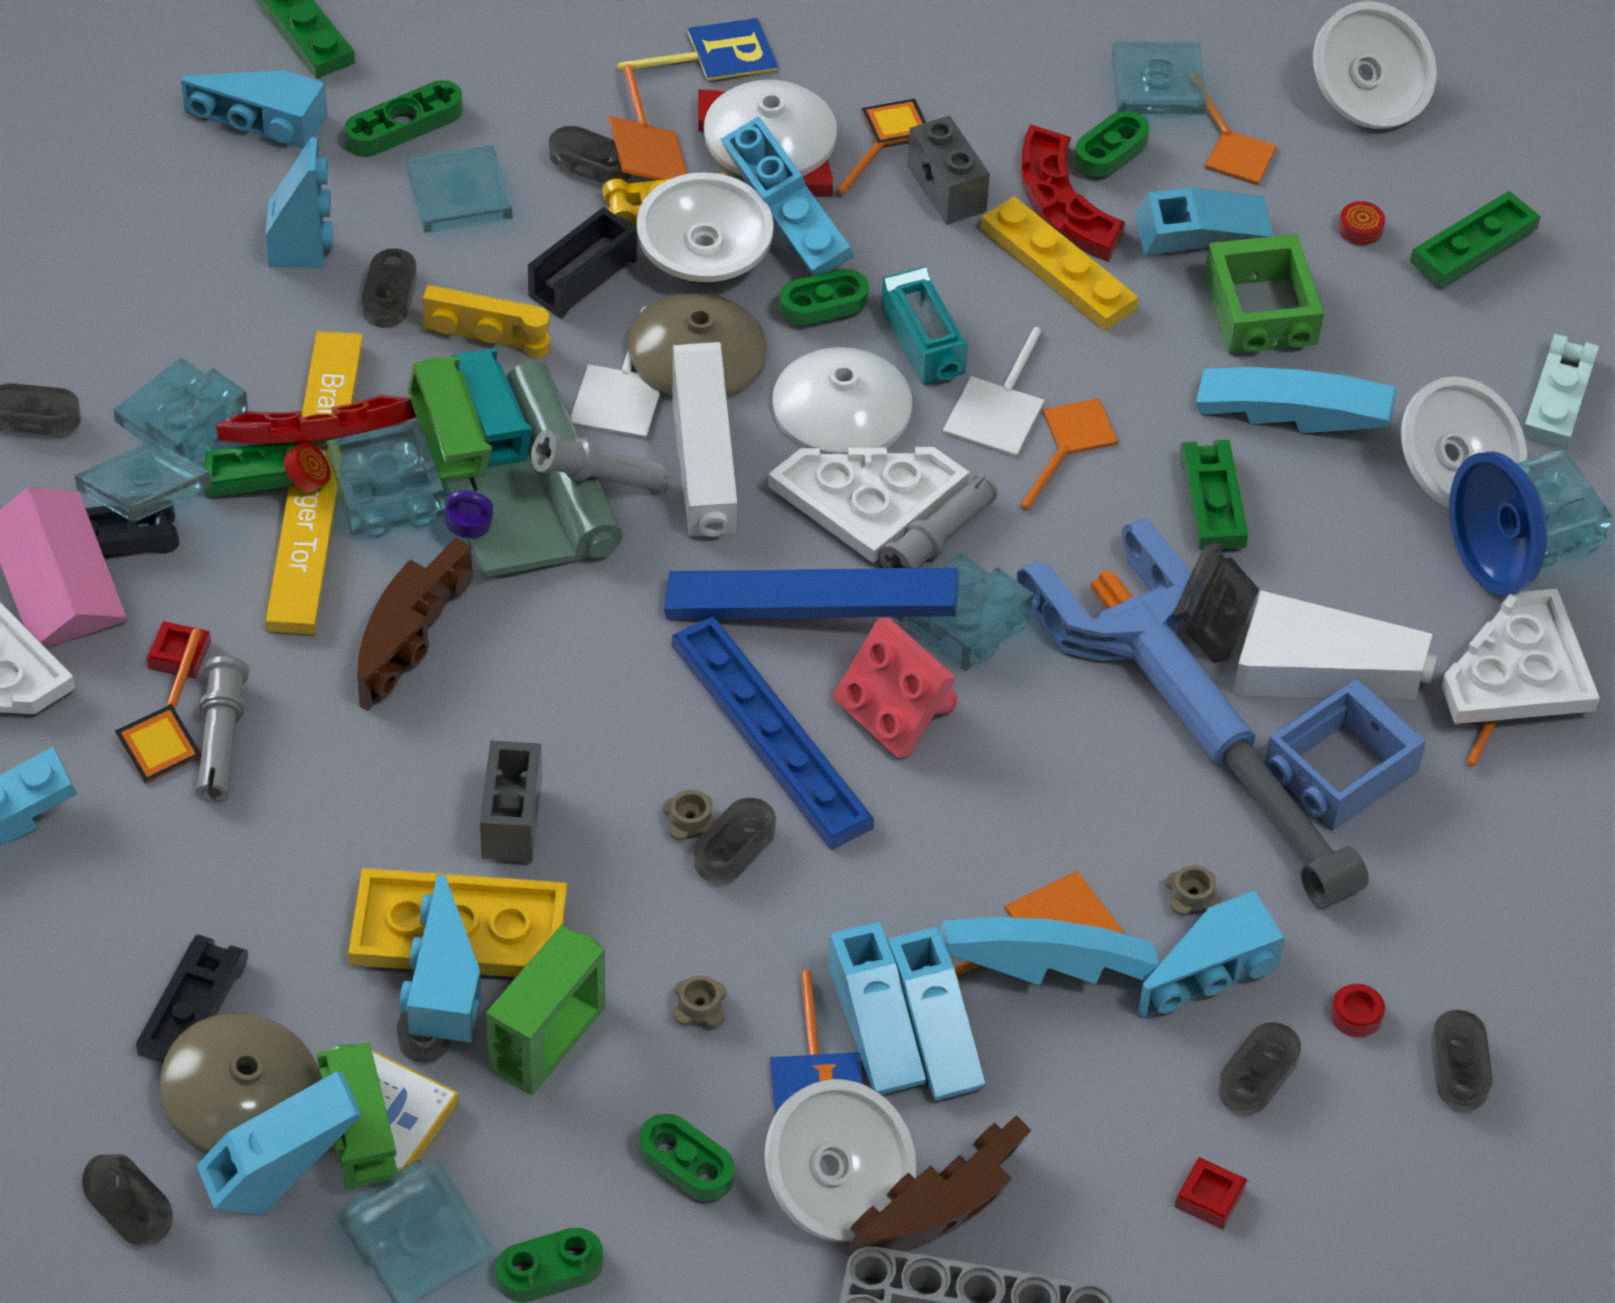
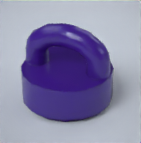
[444,490,493,538]

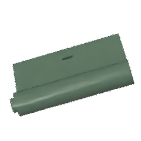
[415,361,622,578]

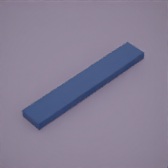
[664,567,960,619]
[672,615,874,850]

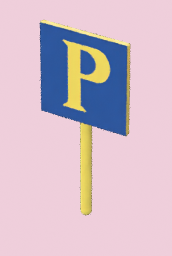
[617,18,779,81]

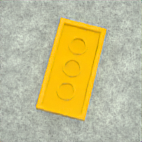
[348,868,567,977]

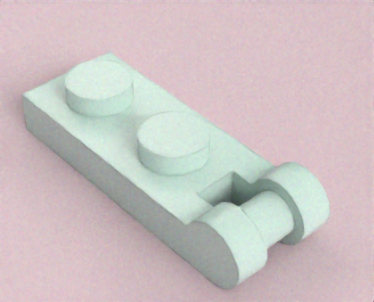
[1523,333,1599,449]

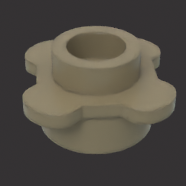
[663,790,718,841]
[1166,865,1221,916]
[673,976,727,1027]

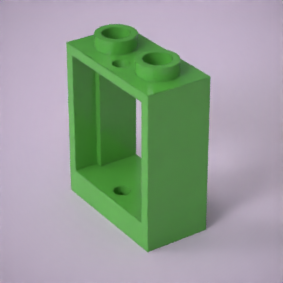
[1204,234,1324,354]
[486,924,606,1096]

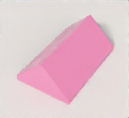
[0,487,127,648]

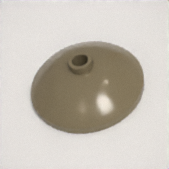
[628,292,767,397]
[159,1013,320,1154]

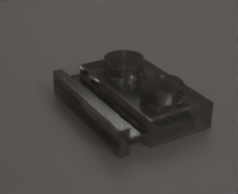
[1172,543,1259,663]

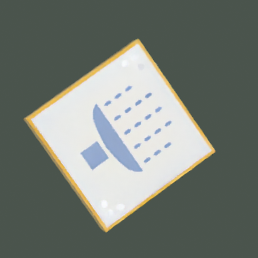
[331,1050,459,1183]

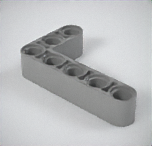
[839,1247,1115,1303]

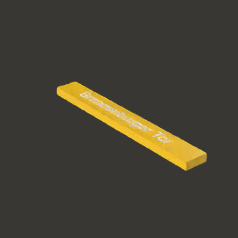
[266,331,363,635]

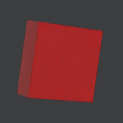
[147,621,211,679]
[1174,1157,1248,1230]

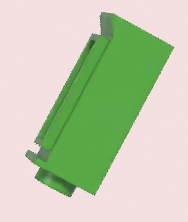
[407,356,492,483]
[317,1042,398,1190]

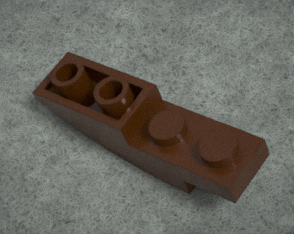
[357,538,474,711]
[844,1115,1032,1258]

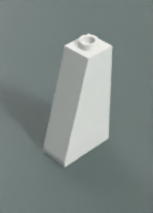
[672,342,737,537]
[1233,590,1437,701]

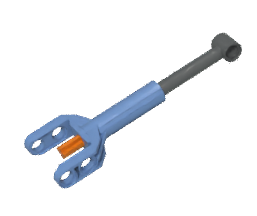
[1017,518,1369,908]

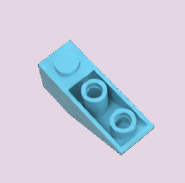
[181,70,328,149]
[266,137,334,267]
[1135,187,1274,256]
[399,874,482,1043]
[1138,890,1285,1019]
[828,921,926,1095]
[887,926,986,1101]
[196,1071,362,1215]

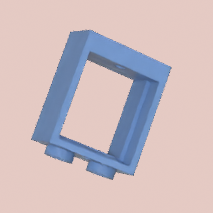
[1265,679,1426,830]

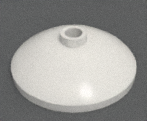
[1313,1,1437,129]
[704,80,837,176]
[637,172,773,282]
[772,347,912,454]
[1401,376,1527,508]
[765,1079,916,1243]

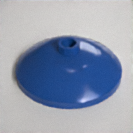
[1449,451,1548,595]

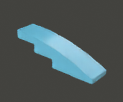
[1196,367,1397,434]
[940,917,1160,985]

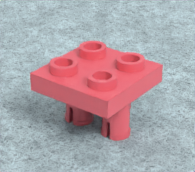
[832,618,958,758]

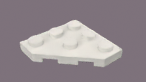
[768,447,970,563]
[1441,589,1600,724]
[0,602,76,714]

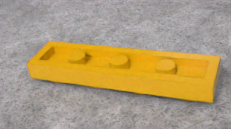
[980,196,1139,331]

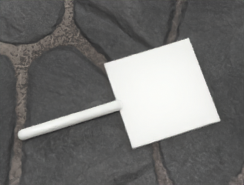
[570,307,661,439]
[942,327,1045,458]

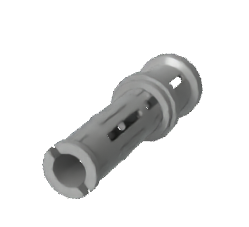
[531,430,669,493]
[879,474,998,568]
[195,656,249,802]

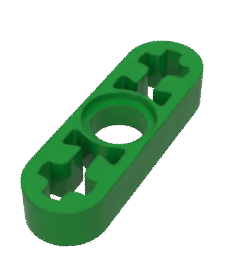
[345,80,463,157]

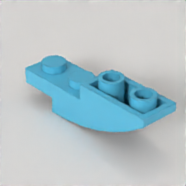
[721,116,854,276]
[0,747,77,846]

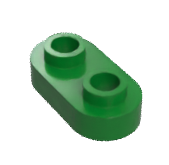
[1075,111,1149,177]
[779,269,869,325]
[639,1114,734,1201]
[496,1228,603,1302]

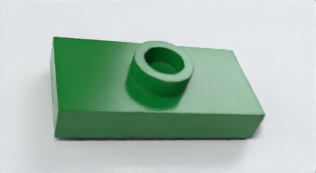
[202,442,300,498]

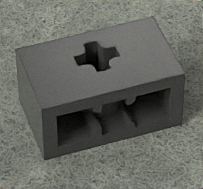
[907,115,990,225]
[480,740,542,862]

